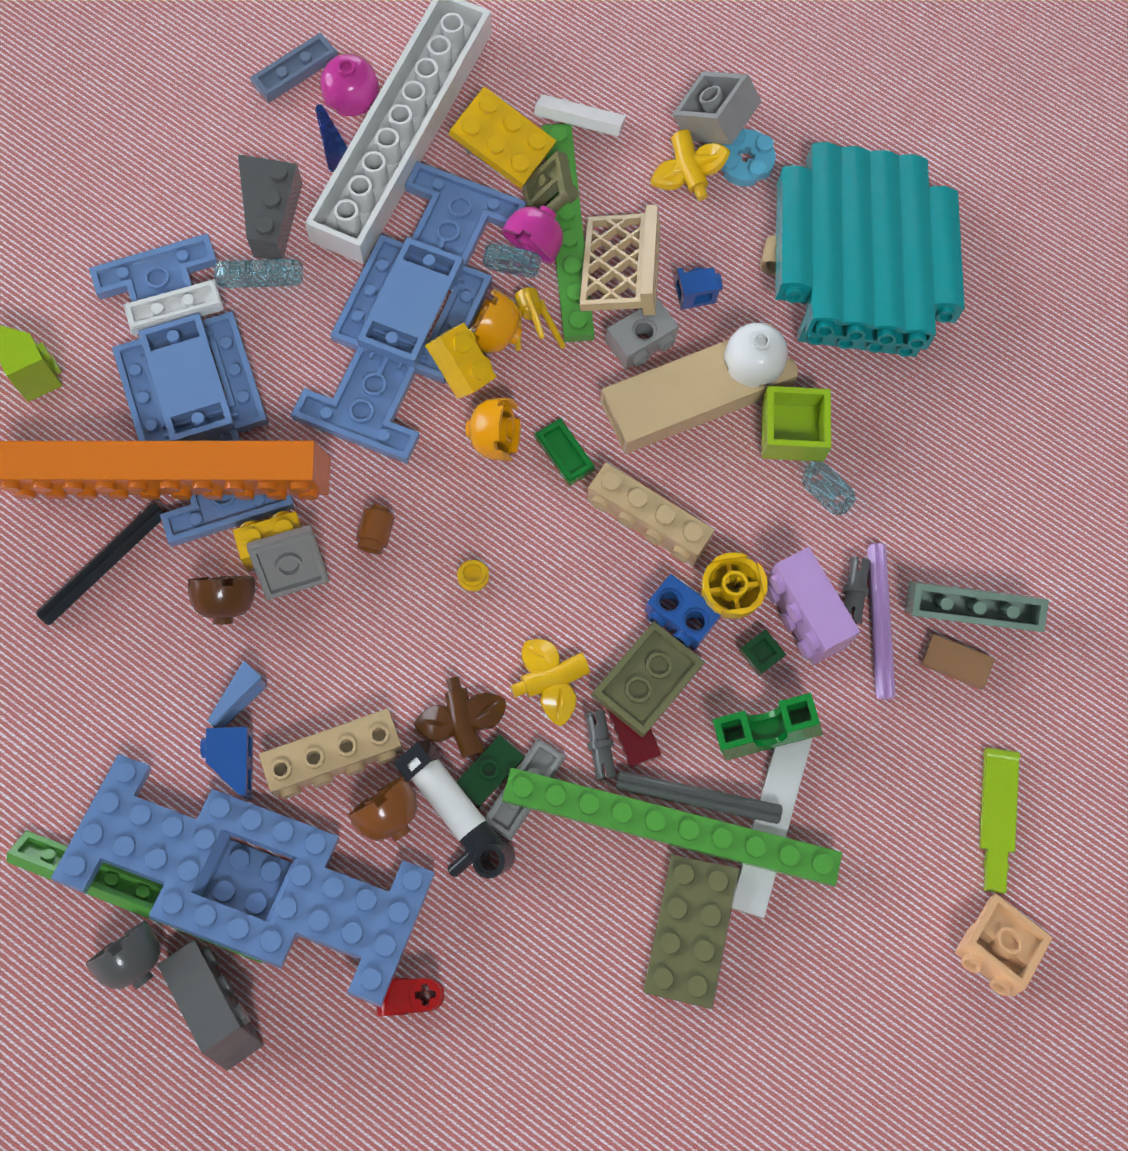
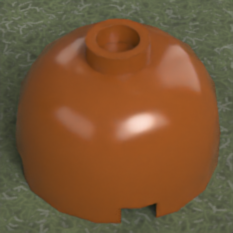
[348,777,417,842]

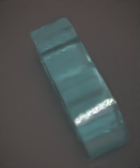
[483,244,542,278]
[802,461,856,515]

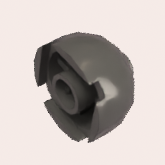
[85,920,161,989]

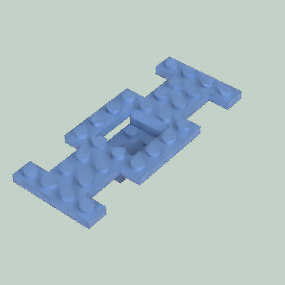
[291,161,527,464]
[89,233,295,547]
[51,754,435,1007]

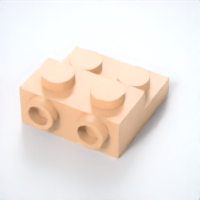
[955,894,1053,998]

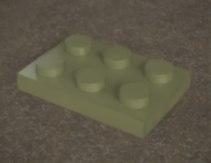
[591,621,705,738]

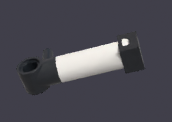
[393,740,515,878]

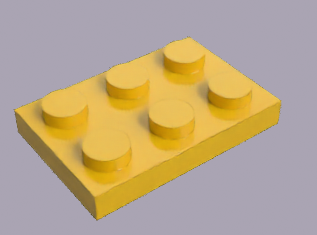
[449,86,556,189]

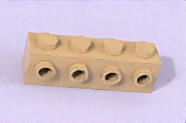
[587,462,715,567]
[258,708,404,799]

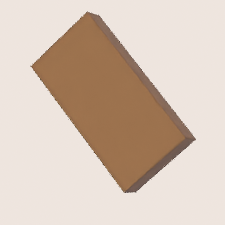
[920,634,995,690]

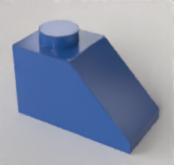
[200,727,253,800]

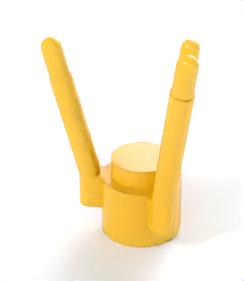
[515,287,566,351]

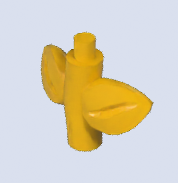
[650,130,730,201]
[510,639,590,726]

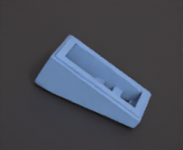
[207,661,267,728]

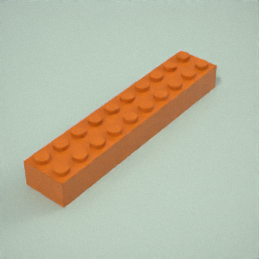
[0,441,331,500]

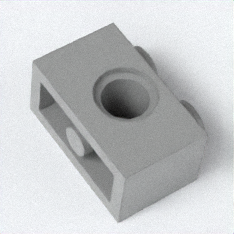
[605,299,679,370]

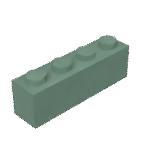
[905,581,1049,632]

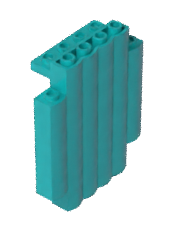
[775,142,965,357]

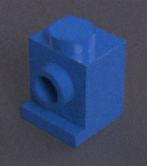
[674,267,723,310]

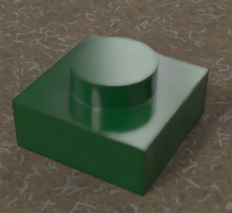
[739,629,786,676]

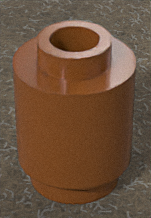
[356,504,395,554]

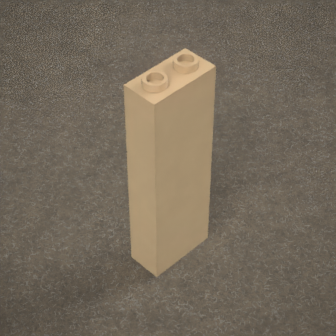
[600,323,798,454]

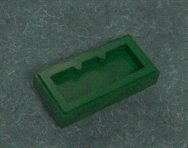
[456,735,524,808]

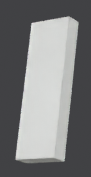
[534,94,626,137]
[123,279,224,336]

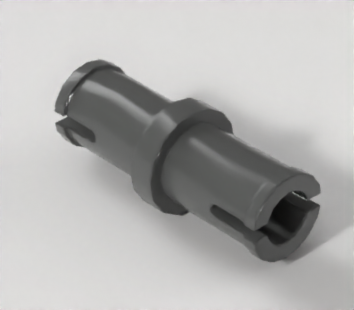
[843,557,871,624]
[584,710,617,780]

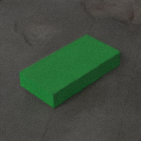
[535,418,595,486]

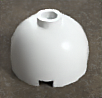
[724,323,788,388]

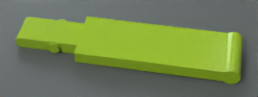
[979,747,1020,894]

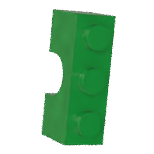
[712,693,823,761]

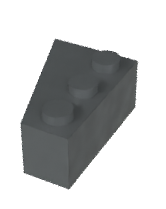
[238,154,302,262]
[157,940,264,1071]

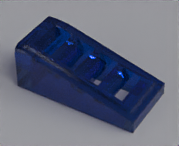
[315,104,348,172]

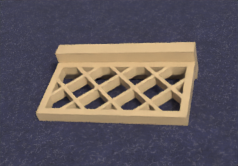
[580,204,661,316]

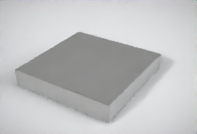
[246,524,329,600]

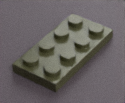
[643,854,740,1009]

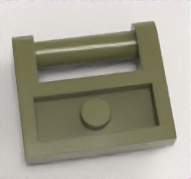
[523,150,579,213]

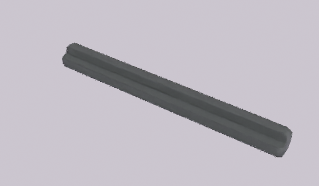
[616,771,783,824]

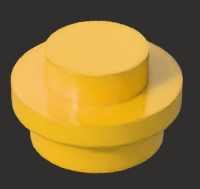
[457,560,489,592]

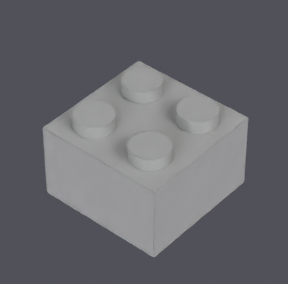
[672,71,762,145]

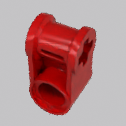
[376,978,445,1016]

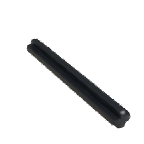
[36,503,165,625]

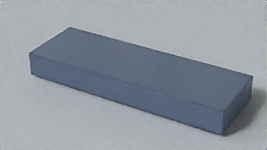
[250,32,338,103]

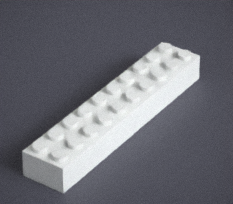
[305,0,492,265]

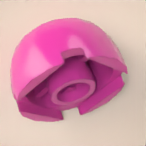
[321,54,380,116]
[502,206,564,264]

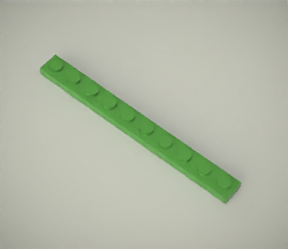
[502,768,842,887]

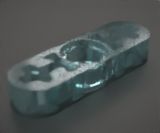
[214,259,303,288]

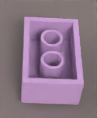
[766,547,860,665]

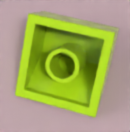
[0,325,62,402]

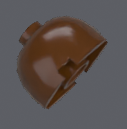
[188,576,255,625]

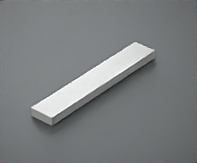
[732,738,813,919]

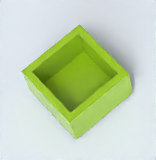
[762,386,831,462]

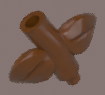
[414,677,506,759]

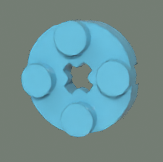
[721,129,776,187]

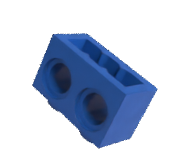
[644,573,721,650]

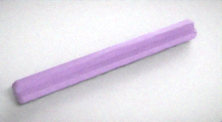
[867,543,895,700]

